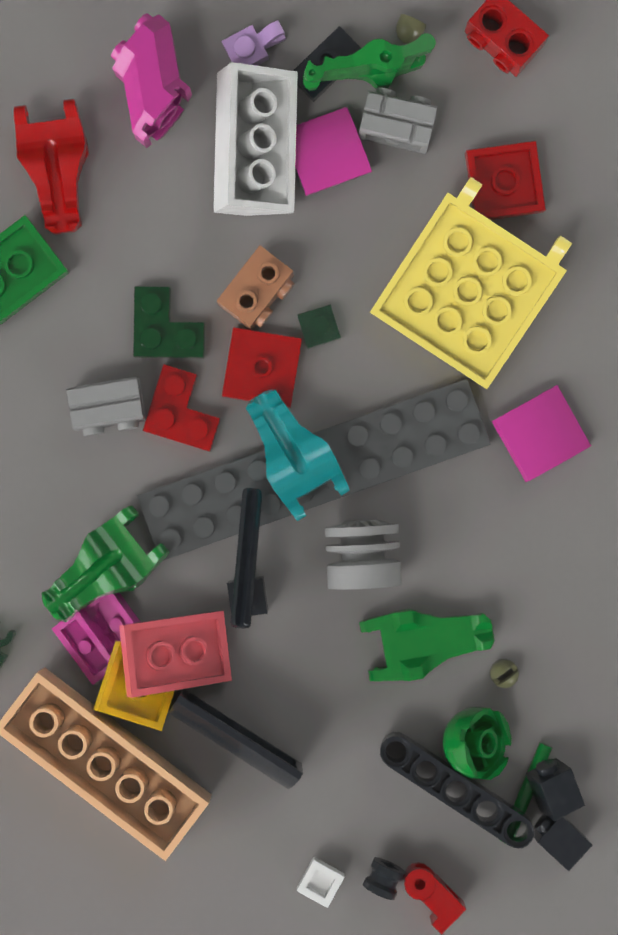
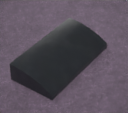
[169,689,303,789]

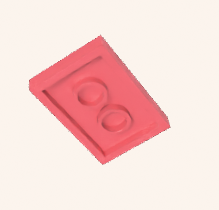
[119,611,232,698]

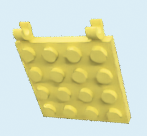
[370,177,572,389]

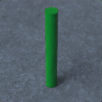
[500,742,552,844]

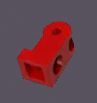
[403,862,467,935]

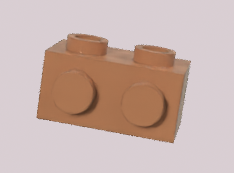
[217,245,295,330]

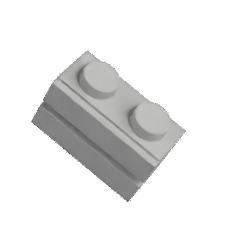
[359,88,438,154]
[66,376,147,436]

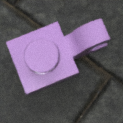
[221,20,286,66]

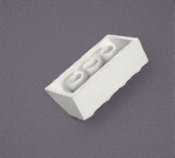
[214,62,298,216]

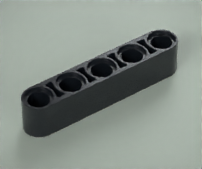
[380,732,534,848]

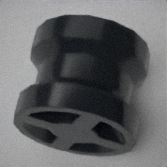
[363,857,406,900]

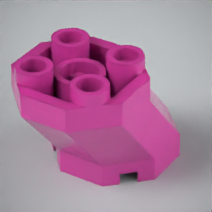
[111,13,192,148]

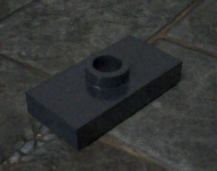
[293,26,361,102]

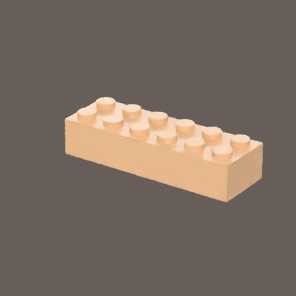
[0,667,212,861]

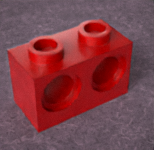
[464,0,549,77]

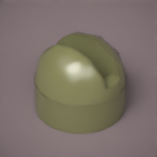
[396,14,426,44]
[490,659,519,688]

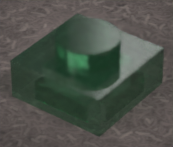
[297,304,341,349]

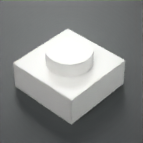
[297,857,345,908]

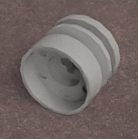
[325,519,402,590]

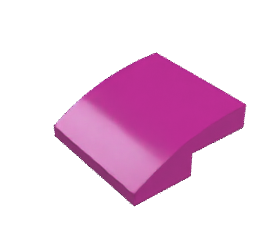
[295,107,372,197]
[491,385,591,483]
[51,592,141,685]

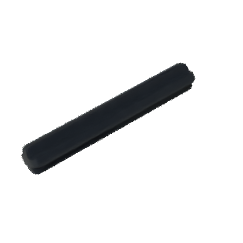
[230,488,262,629]

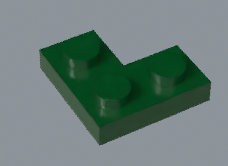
[133,286,205,359]

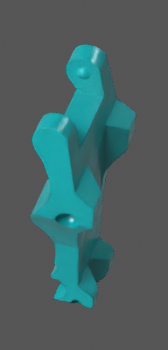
[246,390,350,521]

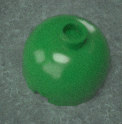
[443,707,512,780]

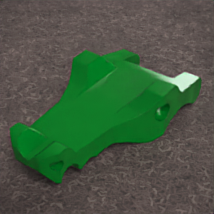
[303,33,436,91]
[42,505,170,622]
[359,608,495,681]

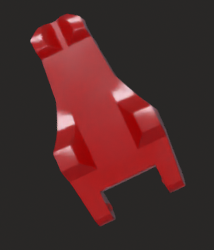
[14,99,89,235]

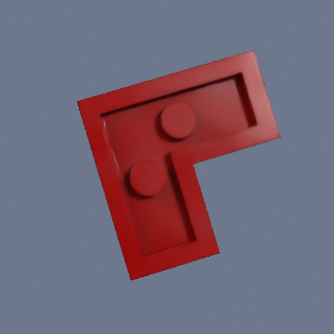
[143,364,221,452]

